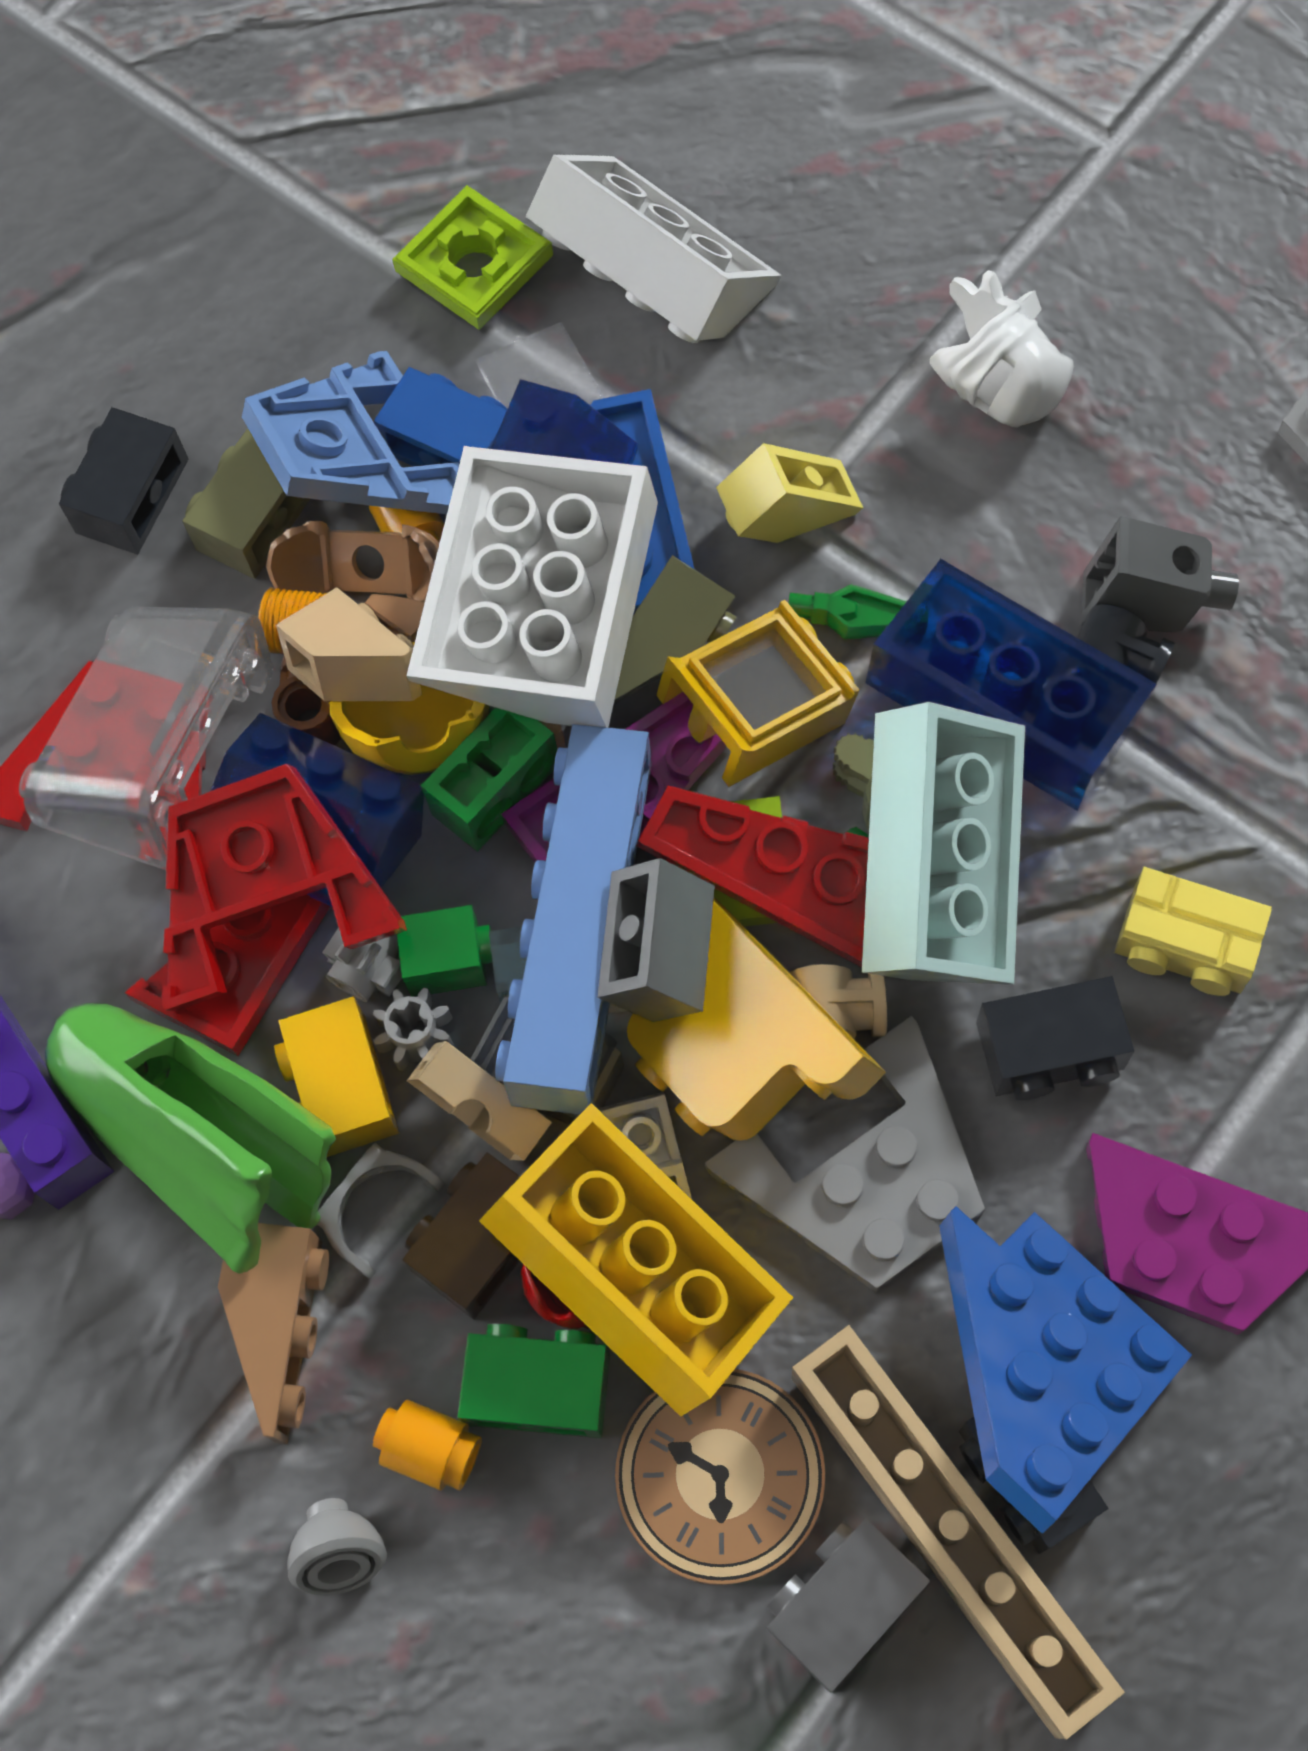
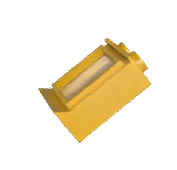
[656,600,860,787]

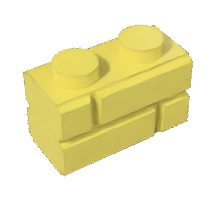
[1114,867,1272,996]

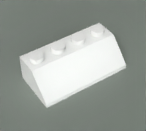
[525,155,782,343]

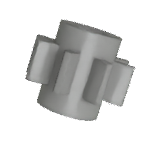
[322,927,402,1002]
[373,988,453,1071]

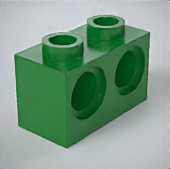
[421,707,558,852]

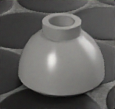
[287,1498,387,1596]

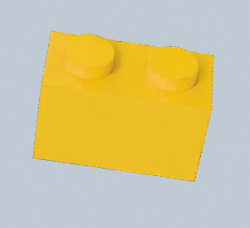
[274,996,399,1157]

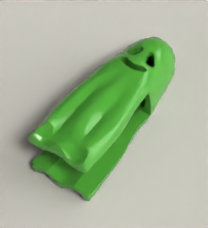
[45,1003,336,1274]

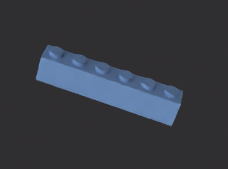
[495,724,652,1115]

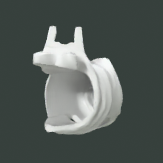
[930,270,1074,428]

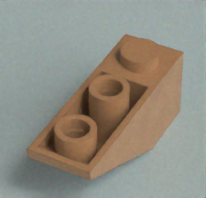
[218,1223,329,1445]

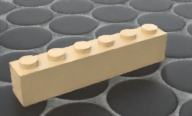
[791,1325,1125,1740]

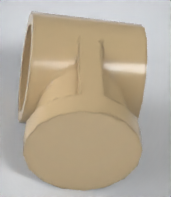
[790,964,887,1039]

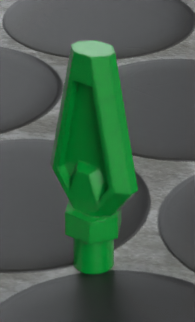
[788,584,930,639]

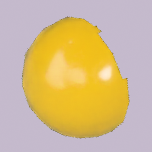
[329,642,489,775]

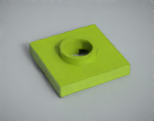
[392,185,554,330]

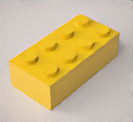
[479,1103,794,1417]

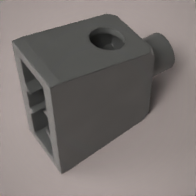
[1081,516,1239,632]

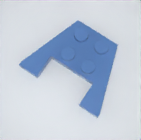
[242,351,459,514]

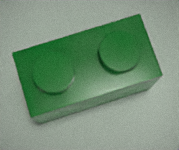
[457,1324,610,1439]

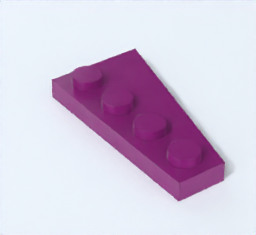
[501,692,727,863]

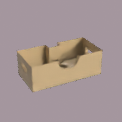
[407,1041,552,1161]

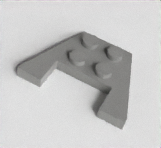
[705,1016,985,1293]

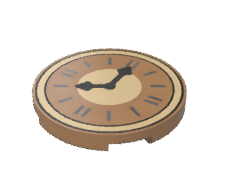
[615,1369,825,1586]

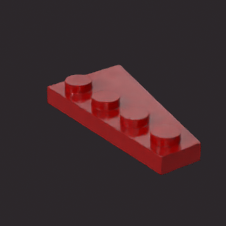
[636,785,869,968]

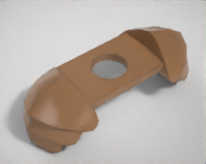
[266,521,440,602]

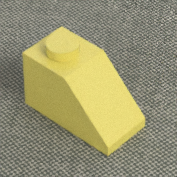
[716,443,863,543]

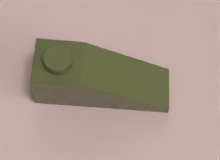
[613,555,737,705]

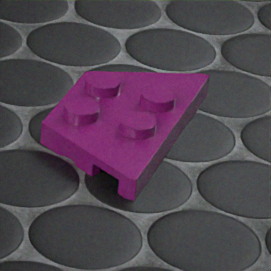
[1086,1133,1308,1335]

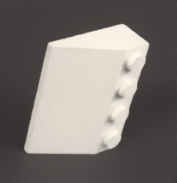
[406,446,658,728]

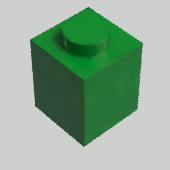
[397,905,496,997]

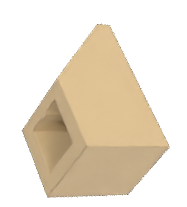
[276,588,422,701]

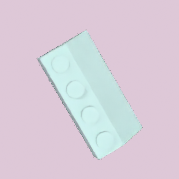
[862,702,1025,985]

